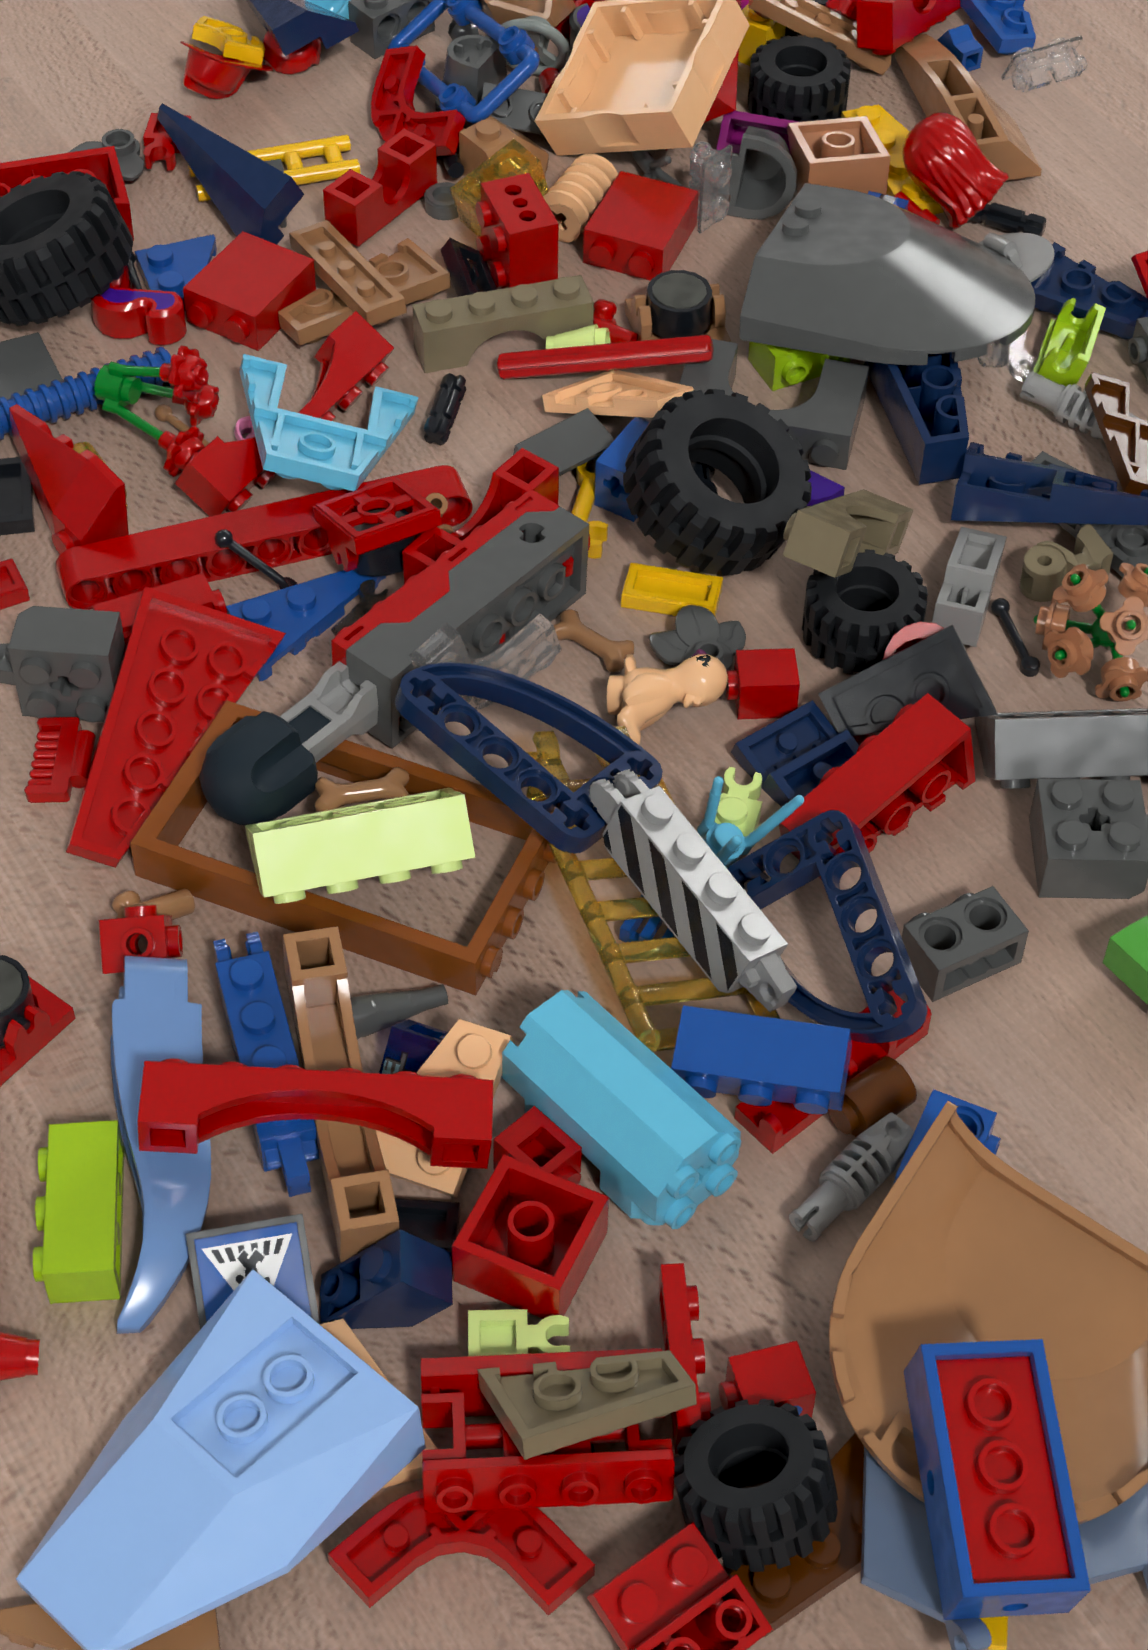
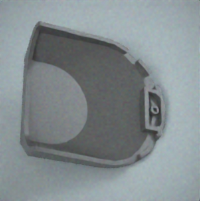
[739,183,1035,365]

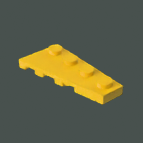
[841,104,944,214]

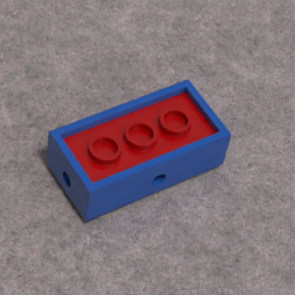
[903,1339,1091,1620]

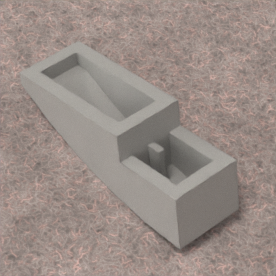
[932,527,1007,647]

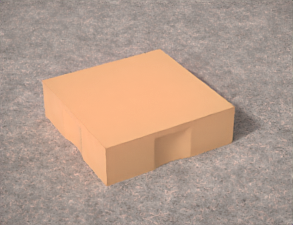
[535,0,749,156]

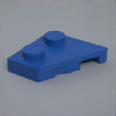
[135,234,217,311]

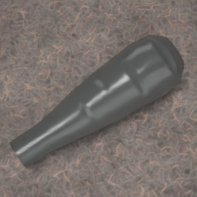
[350,984,448,1040]

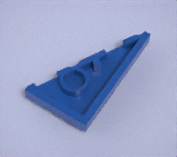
[226,570,386,682]

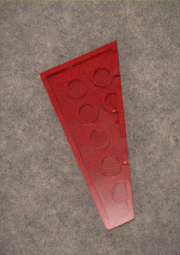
[66,586,286,868]

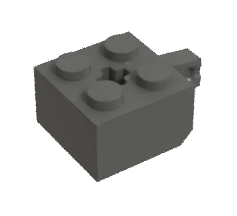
[0,606,126,722]
[1029,778,1148,899]

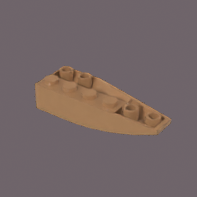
[893,34,1042,180]

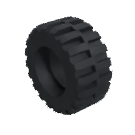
[0,171,133,326]
[623,389,812,575]

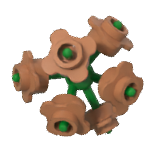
[1033,563,1148,701]

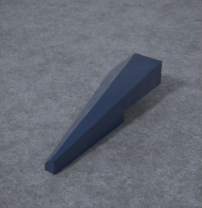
[246,0,359,56]
[951,442,1148,525]

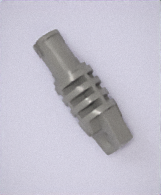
[1020,371,1140,440]
[789,1112,915,1241]

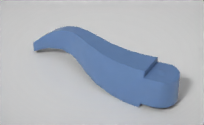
[110,956,211,1334]

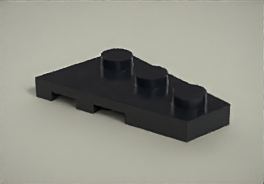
[818,624,998,736]

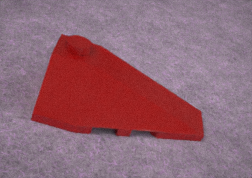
[9,404,129,554]

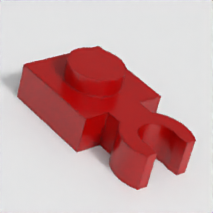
[143,113,192,171]

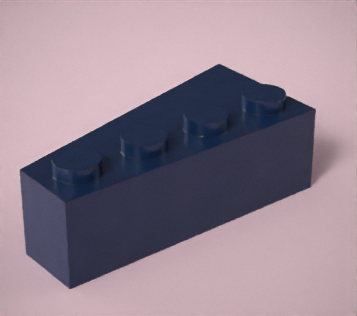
[864,352,969,485]

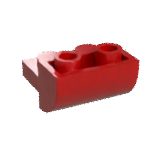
[587,1522,773,1650]

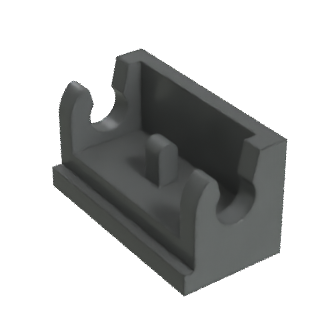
[513,408,615,476]

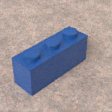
[671,1005,852,1115]

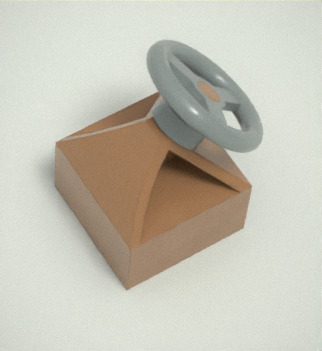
[479,0,576,75]

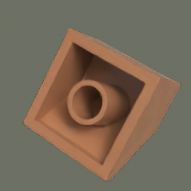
[787,116,890,195]

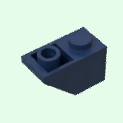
[320,1229,453,1329]

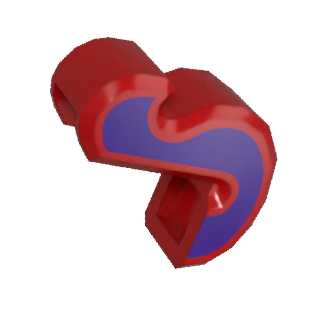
[90,265,187,346]

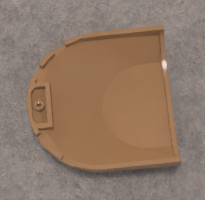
[829,1101,1148,1525]

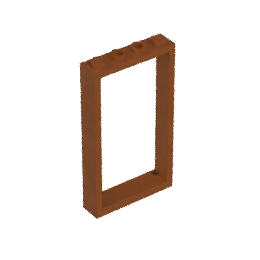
[130,700,560,996]

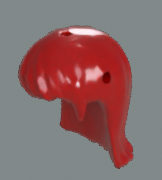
[902,113,1009,229]

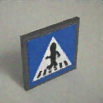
[186,1213,320,1329]

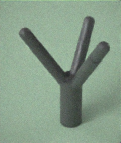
[632,150,685,187]

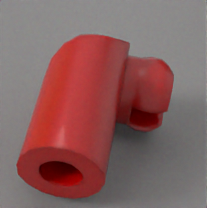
[593,299,638,343]

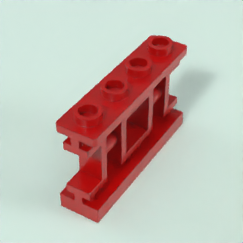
[421,1348,675,1513]

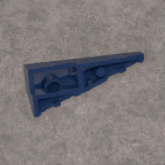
[158,103,304,244]

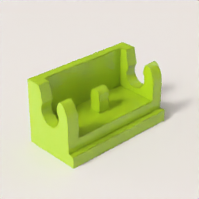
[1033,298,1106,386]

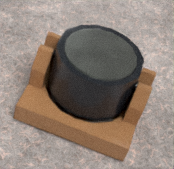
[625,270,732,342]

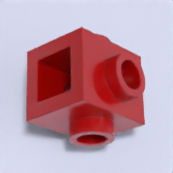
[99,905,183,974]

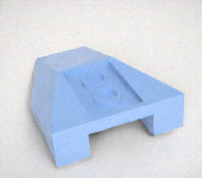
[16,1269,426,1650]

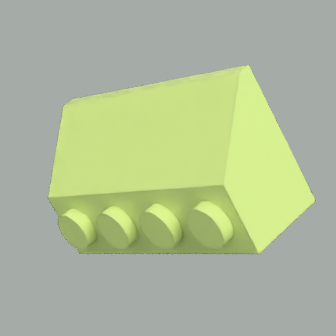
[245,788,476,904]

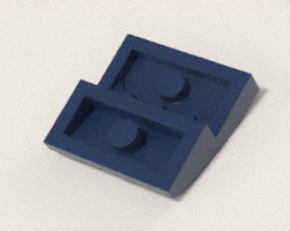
[731,700,859,807]

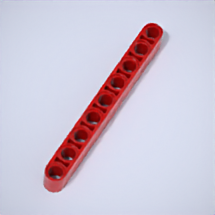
[56,465,473,610]

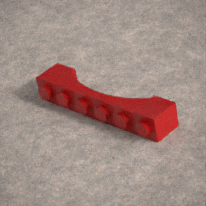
[175,311,394,516]
[137,1058,493,1169]

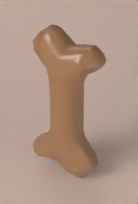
[550,609,634,672]
[315,767,409,812]

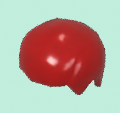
[263,31,322,75]

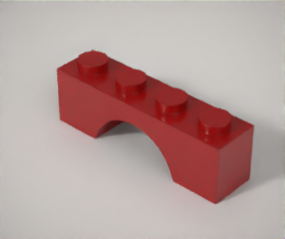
[856,0,960,55]
[402,448,559,583]

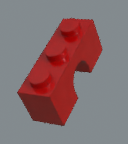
[323,129,437,247]

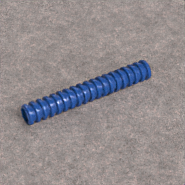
[0,346,171,441]

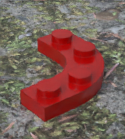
[371,45,466,156]
[328,1489,595,1616]

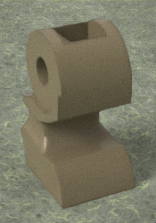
[1020,524,1113,602]

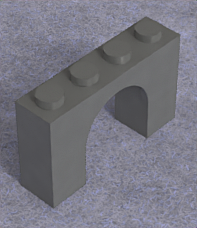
[679,339,869,470]

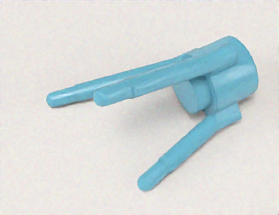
[697,776,804,868]

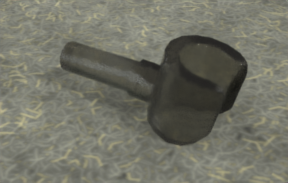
[331,580,388,636]

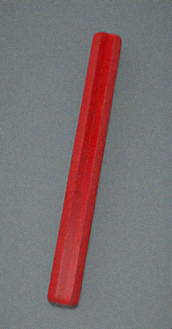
[497,335,714,379]

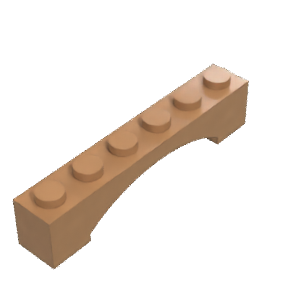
[283,926,399,1263]

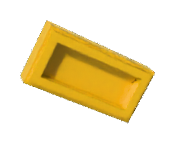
[621,562,723,617]

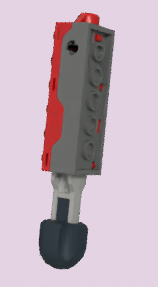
[199,489,590,825]

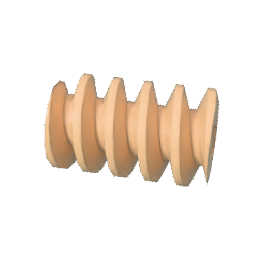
[543,154,618,243]

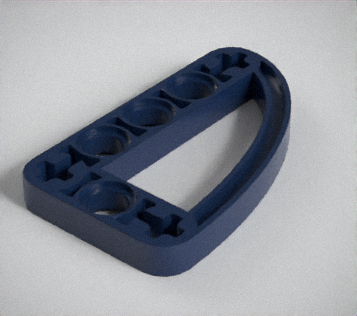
[395,663,663,854]
[727,810,928,1043]

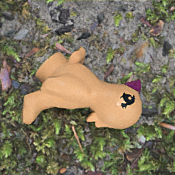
[607,649,728,745]

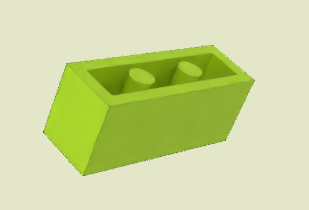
[33,1120,124,1304]

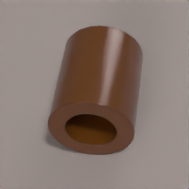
[829,1056,917,1137]

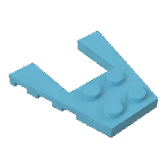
[239,354,419,491]

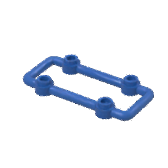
[388,0,540,124]

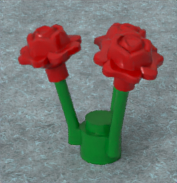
[94,346,219,477]

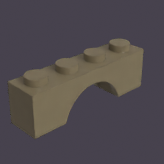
[412,275,594,373]
[782,489,913,578]

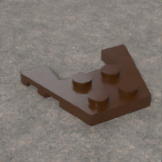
[1085,372,1148,496]

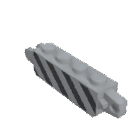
[588,769,797,1012]

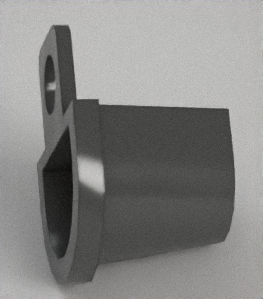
[435,34,507,129]
[692,126,797,219]

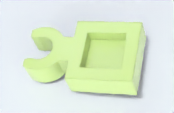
[715,767,762,836]
[468,1309,570,1356]

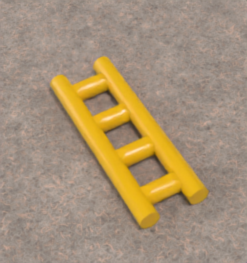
[188,134,361,202]

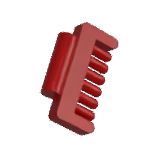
[24,717,96,803]

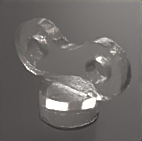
[977,331,1036,382]

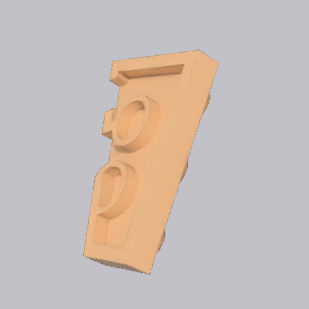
[542,370,694,419]
[376,1019,514,1198]

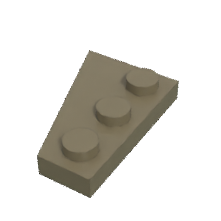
[478,1350,697,1460]

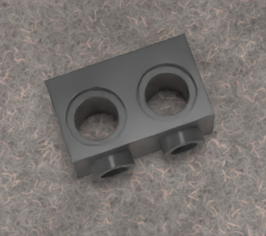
[348,0,435,59]
[902,886,1029,1002]

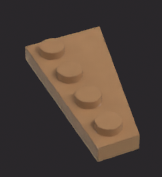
[278,238,451,346]

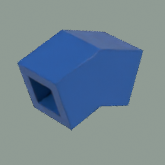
[938,24,984,72]

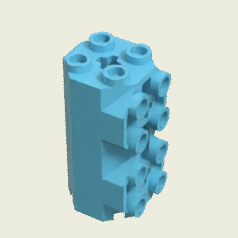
[502,990,741,1229]

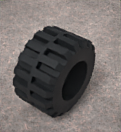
[747,35,851,122]
[802,549,928,675]
[673,1399,838,1572]

